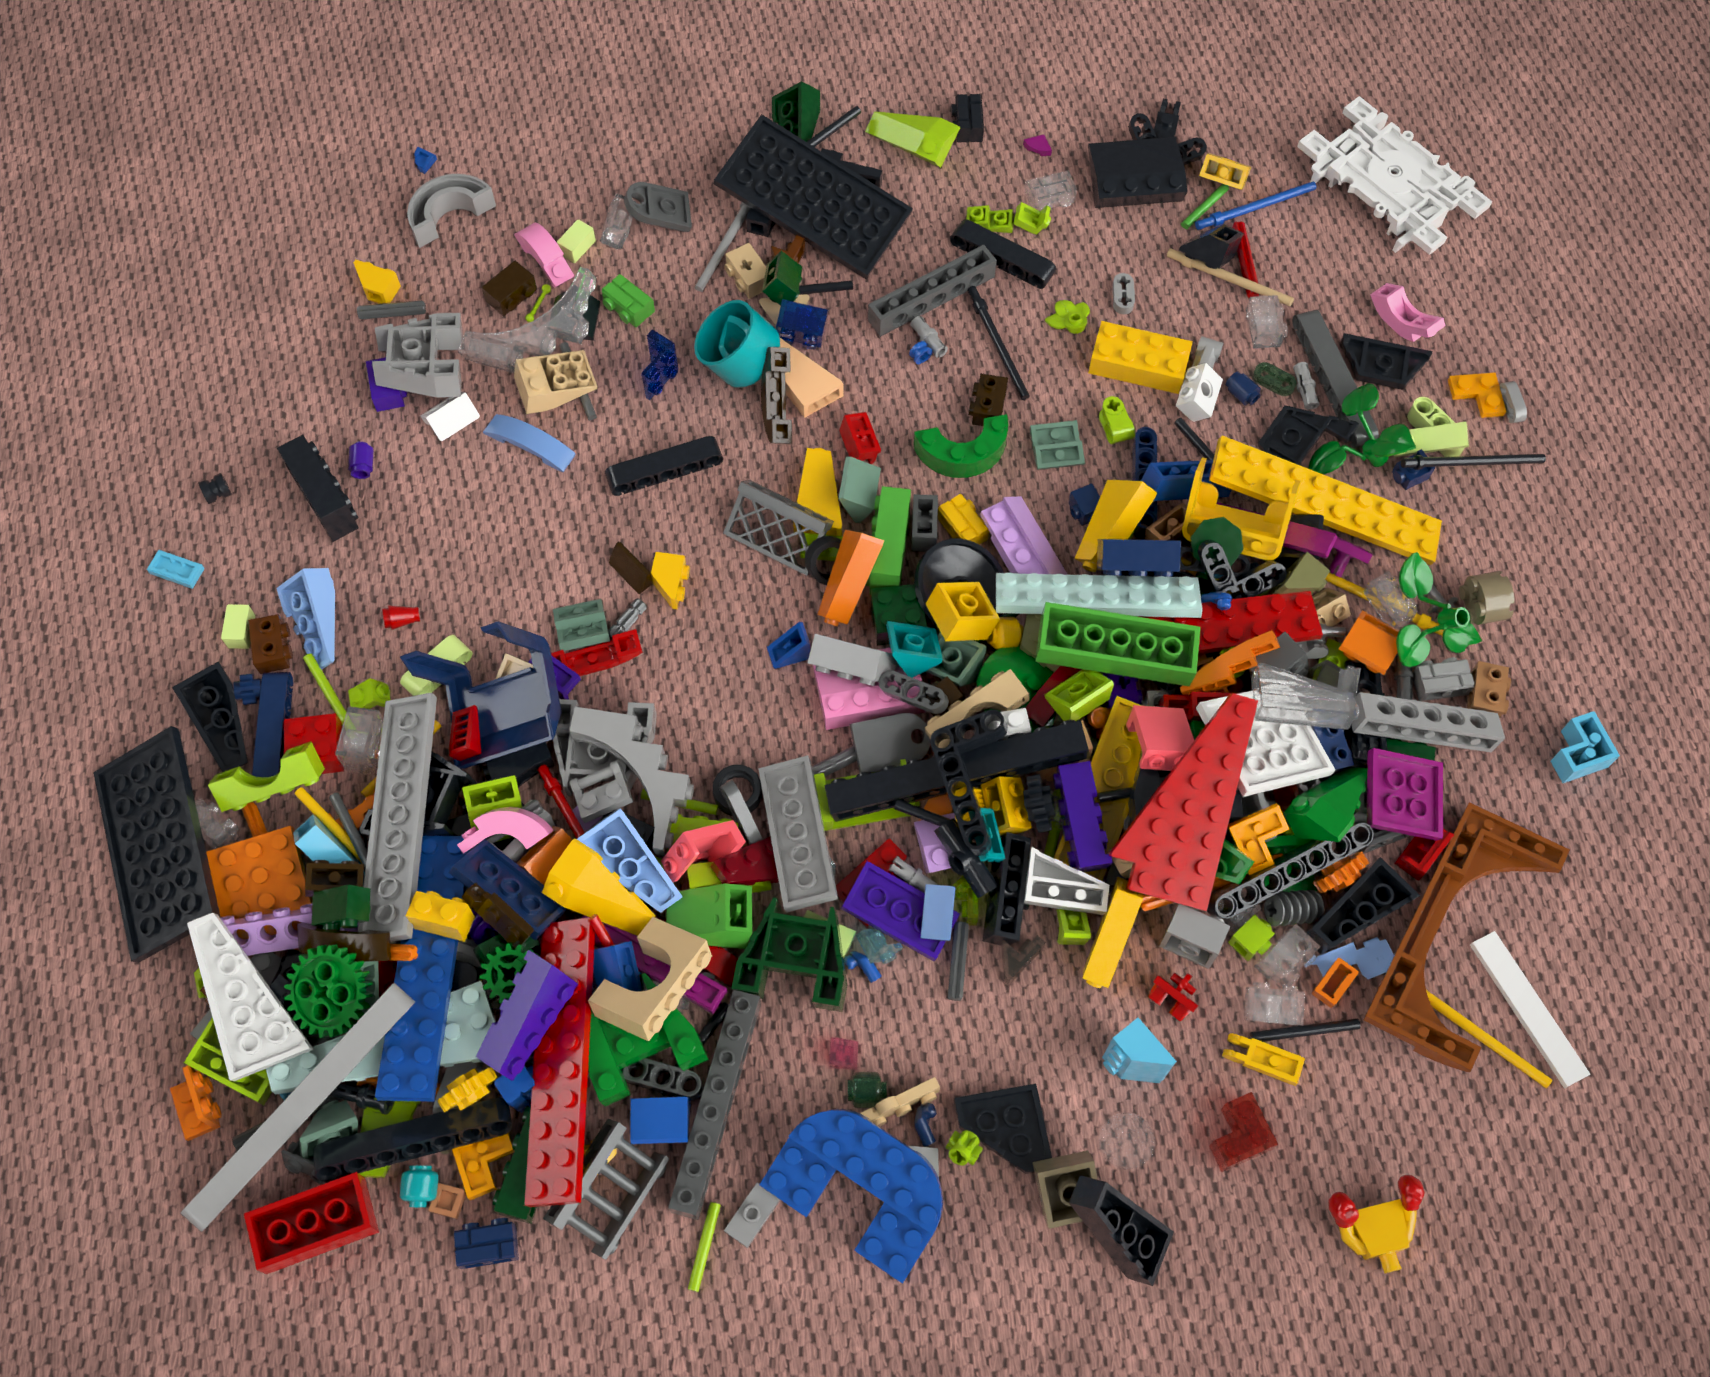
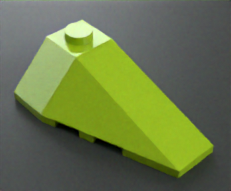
[865,111,960,168]

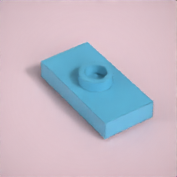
[146,550,205,589]

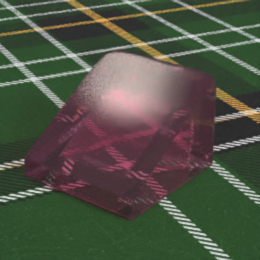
[829,1037,858,1070]

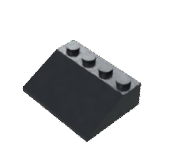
[1088,137,1188,208]

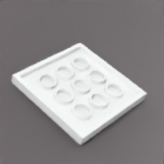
[1196,683,1335,797]

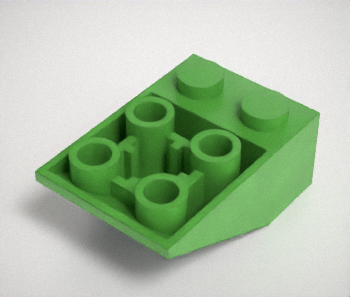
[666,883,752,949]

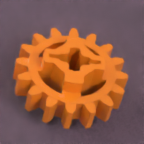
[1313,851,1369,893]

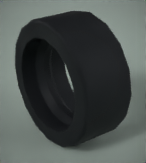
[805,536,841,585]
[713,765,762,816]

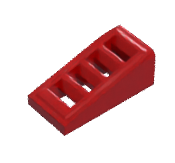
[449,705,481,761]

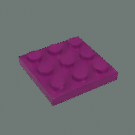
[1367,748,1443,841]

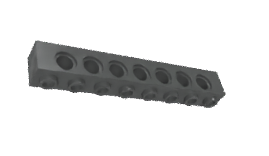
[668,989,761,1220]

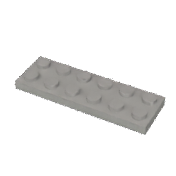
[758,755,838,913]

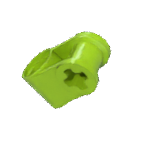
[1099,396,1135,444]

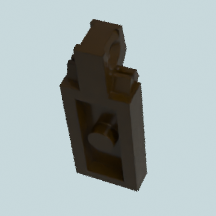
[462,883,534,949]

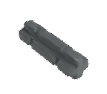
[608,598,647,639]

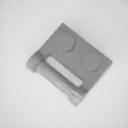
[569,760,633,823]

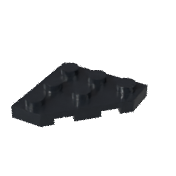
[954,1084,1052,1174]

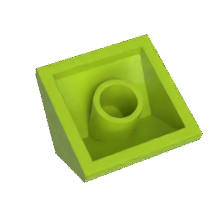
[1044,669,1114,721]

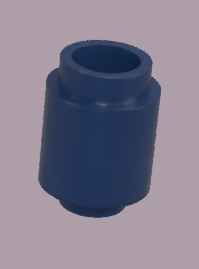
[1225,371,1261,406]

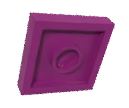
[1329,537,1373,577]

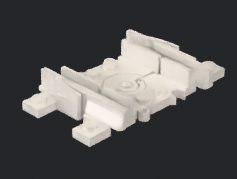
[1297,96,1492,255]

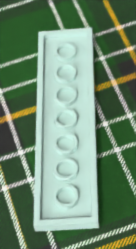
[996,573,1202,618]

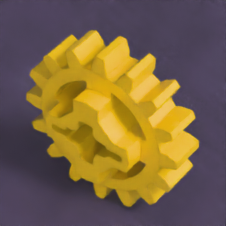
[437,1067,498,1112]

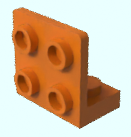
[170,1065,222,1141]

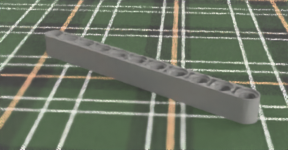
[180,983,415,1232]

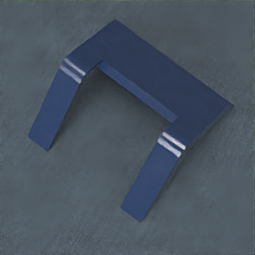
[400,622,561,770]

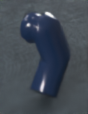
[914,1103,937,1147]

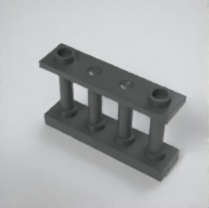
[543,1119,669,1260]

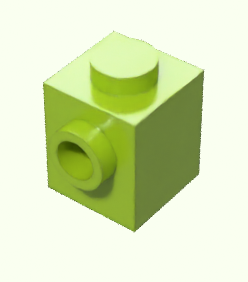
[1228,915,1275,961]

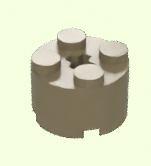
[1459,571,1514,625]

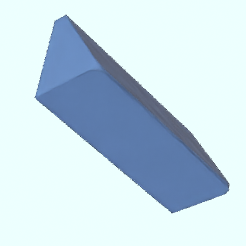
[920,884,955,941]

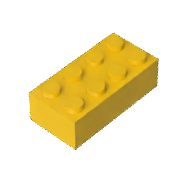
[1088,321,1193,394]

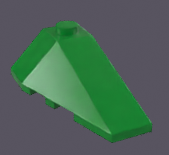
[1284,767,1368,842]

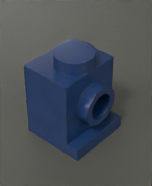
[1392,449,1435,490]

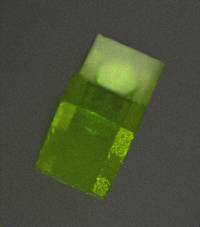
[952,876,978,926]

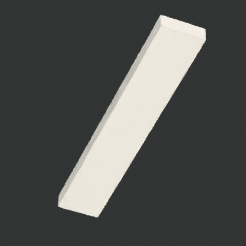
[1470,931,1590,1089]

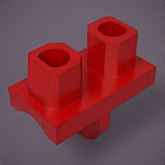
[1148,973,1199,1021]

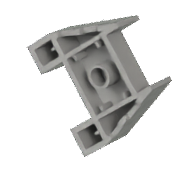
[372,313,463,398]
[553,699,657,796]

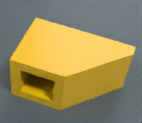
[353,259,401,304]
[651,552,690,609]

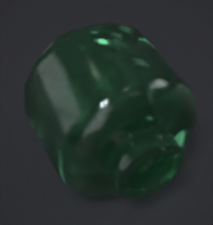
[848,1072,887,1108]

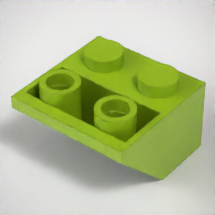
[462,775,522,842]

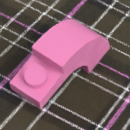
[514,223,574,288]
[1370,283,1445,342]
[458,807,553,854]

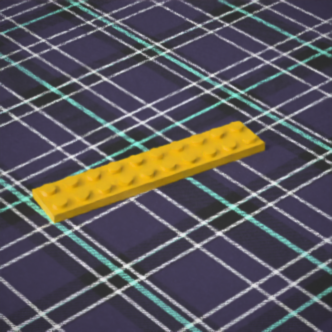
[1209,435,1442,565]

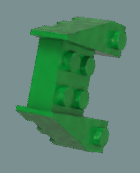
[589,973,709,1107]

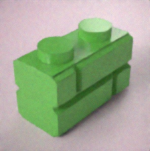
[601,274,655,327]

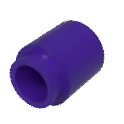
[348,442,374,479]

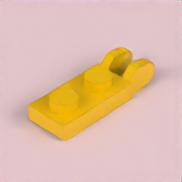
[1222,1033,1305,1086]

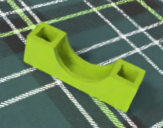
[208,742,325,812]

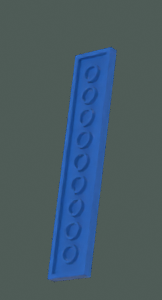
[375,836,473,1102]

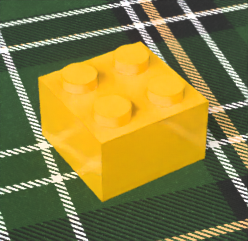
[926,582,1000,641]

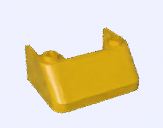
[1182,457,1300,561]

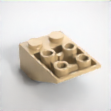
[514,350,597,414]

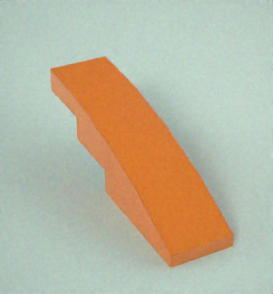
[1180,630,1280,695]

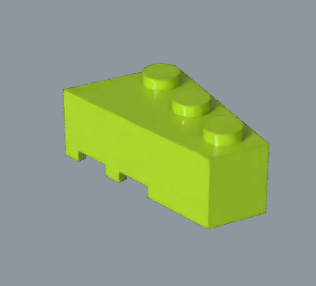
[184,1017,272,1106]

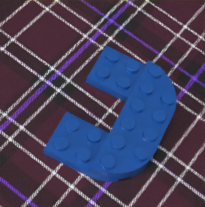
[759,1109,943,1284]

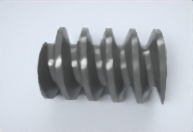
[1264,890,1324,927]

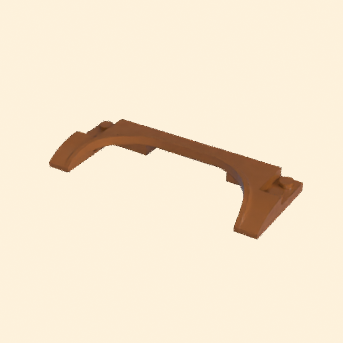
[1363,802,1570,1072]

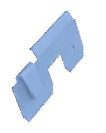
[1308,937,1394,979]

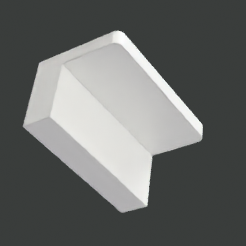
[421,391,480,441]

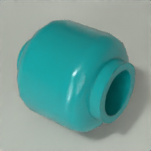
[400,1165,439,1208]

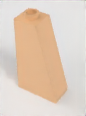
[780,338,843,418]

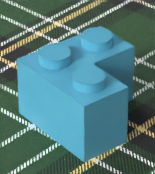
[1550,711,1620,783]

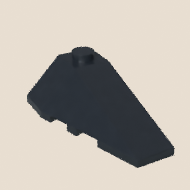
[172,661,248,772]

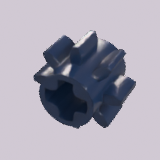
[233,673,261,705]

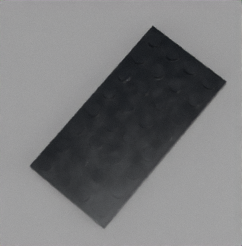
[713,114,913,279]
[93,726,221,963]

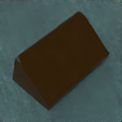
[609,542,653,594]

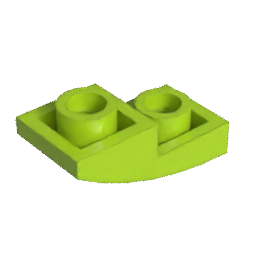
[966,205,1014,233]

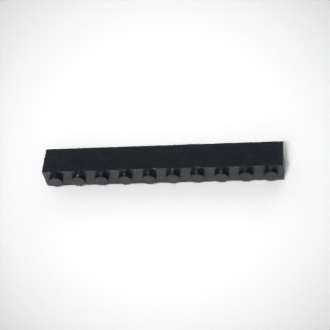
[824,720,1090,822]

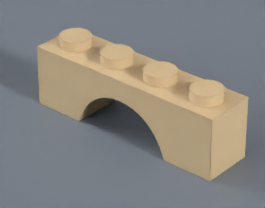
[925,669,1029,748]

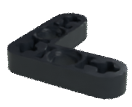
[1128,113,1207,165]
[1198,540,1287,599]

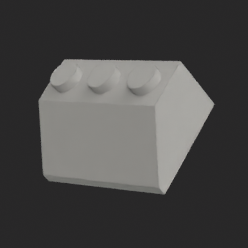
[807,634,899,686]

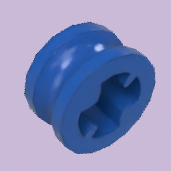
[909,341,933,364]

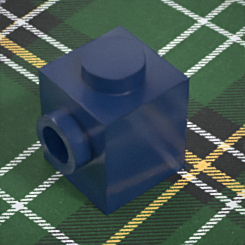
[1068,483,1100,526]

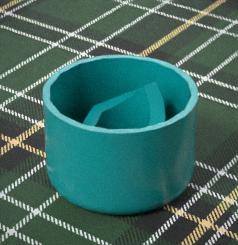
[694,300,780,388]

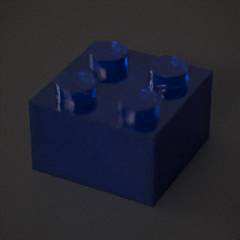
[776,299,828,350]

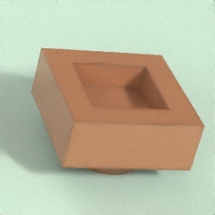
[428,1183,466,1220]

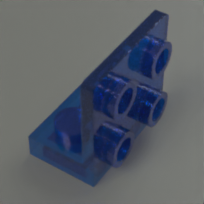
[641,329,679,400]

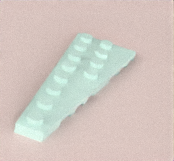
[266,981,496,1095]

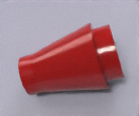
[382,606,420,630]

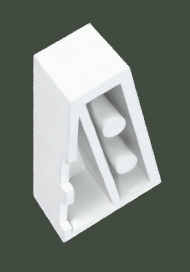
[1024,847,1110,915]

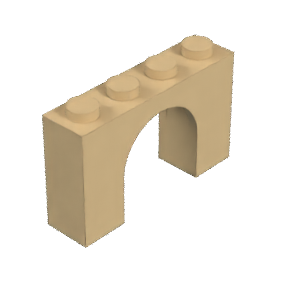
[588,917,712,1042]

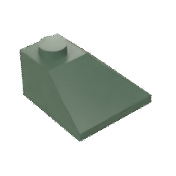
[299,1100,358,1159]

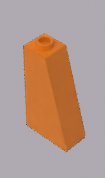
[817,530,884,627]

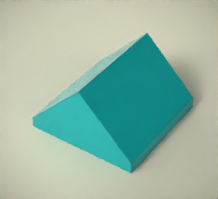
[886,621,943,678]

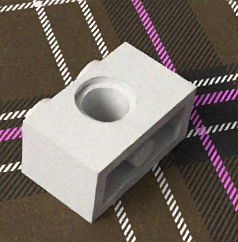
[1176,363,1223,422]

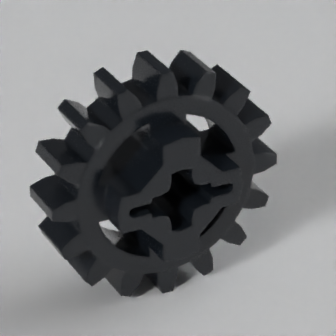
[1023,774,1056,833]

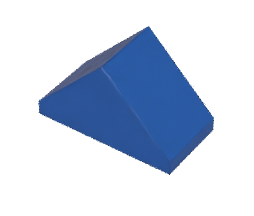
[767,622,811,669]

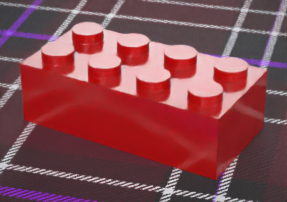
[244,1172,379,1274]

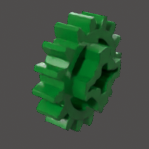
[480,943,533,1004]

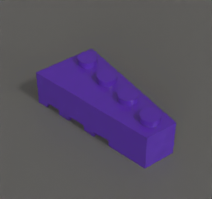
[1053,761,1113,872]
[476,950,578,1081]

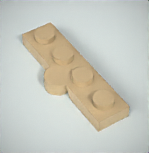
[860,1077,940,1127]

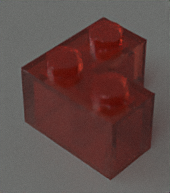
[1209,1092,1278,1172]

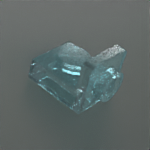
[856,928,903,964]

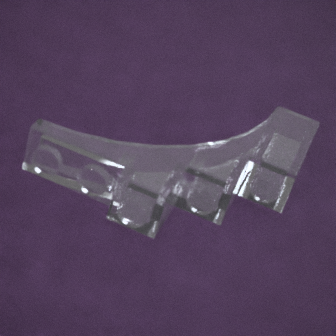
[458,267,596,373]

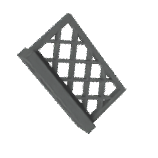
[723,480,834,576]

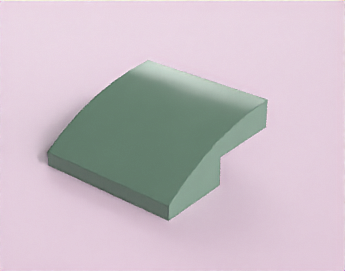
[1029,420,1085,470]
[553,599,610,651]

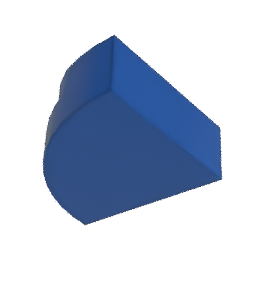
[414,147,437,174]

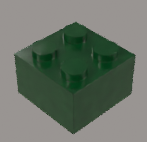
[870,584,927,646]

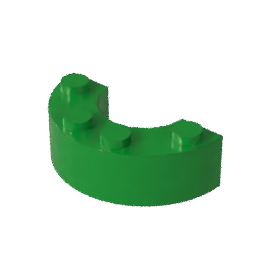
[913,414,1009,478]

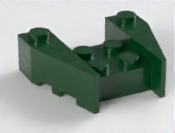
[731,898,848,1012]

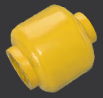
[986,616,1024,650]

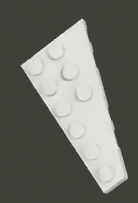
[187,913,314,1081]

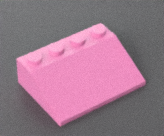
[813,647,925,730]

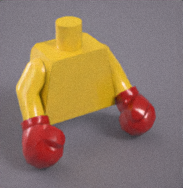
[1328,1175,1425,1274]

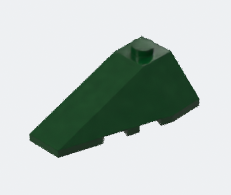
[772,81,820,142]

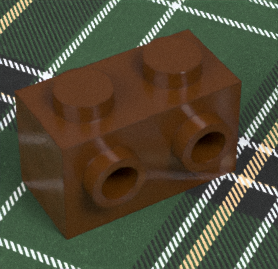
[248,614,293,674]

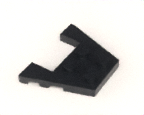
[1258,405,1359,465]

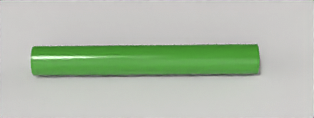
[1181,184,1229,230]

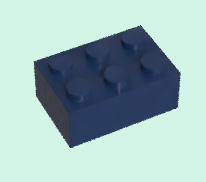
[1097,539,1181,577]

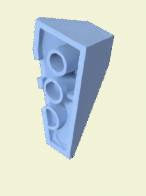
[277,568,335,669]
[577,808,682,913]

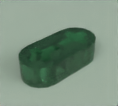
[1253,362,1297,396]

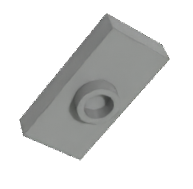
[724,1182,780,1248]

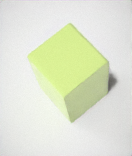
[557,220,596,263]
[221,604,255,649]

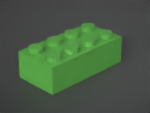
[865,486,911,595]

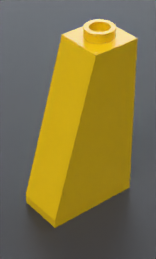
[793,448,842,536]
[1075,480,1157,572]
[1082,877,1143,988]

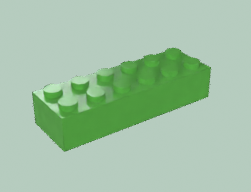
[1035,602,1201,686]

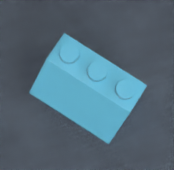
[1102,1018,1177,1083]

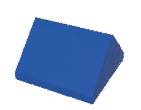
[630,1097,691,1144]

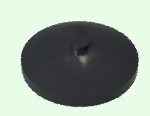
[914,538,1004,625]

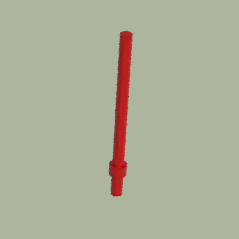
[538,765,585,839]

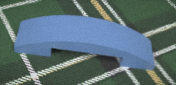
[483,414,576,472]

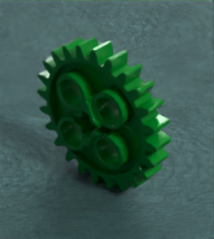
[284,944,373,1038]

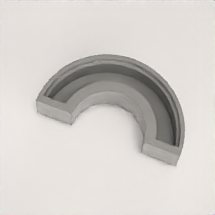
[407,174,496,248]

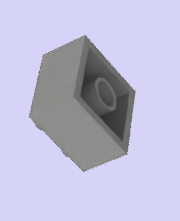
[1159,904,1230,969]

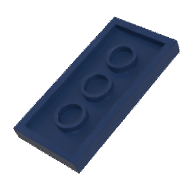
[449,839,567,940]

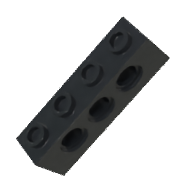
[982,832,1031,947]

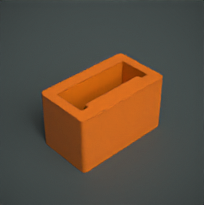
[1312,958,1359,1008]

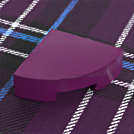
[1023,134,1052,156]

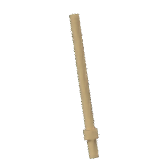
[1167,248,1294,306]

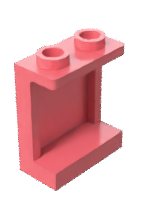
[1126,705,1194,771]
[661,820,746,882]

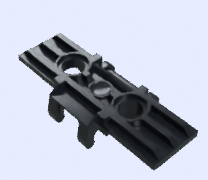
[1332,661,1388,763]

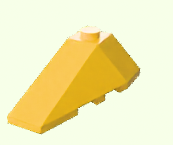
[542,838,655,936]

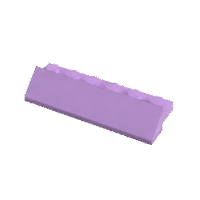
[980,496,1068,575]

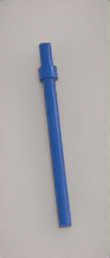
[1195,181,1316,230]

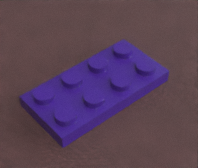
[840,861,960,961]

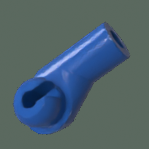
[1201,591,1232,610]
[844,951,881,983]

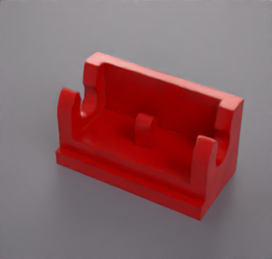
[839,412,881,464]
[1394,828,1454,881]

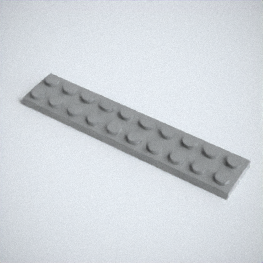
[358,693,437,942]

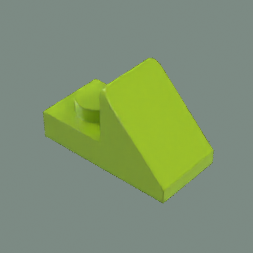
[1056,909,1091,945]

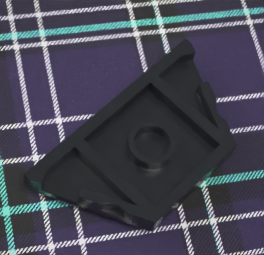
[1341,333,1433,390]

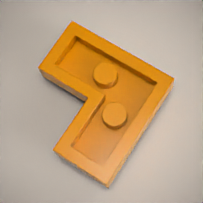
[1448,372,1507,418]
[1228,803,1289,875]
[452,1133,515,1200]

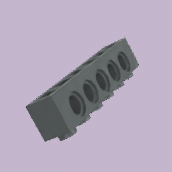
[868,245,997,337]

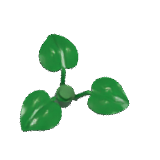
[1308,383,1416,474]
[1396,552,1482,667]

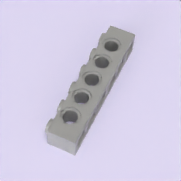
[1347,692,1505,752]

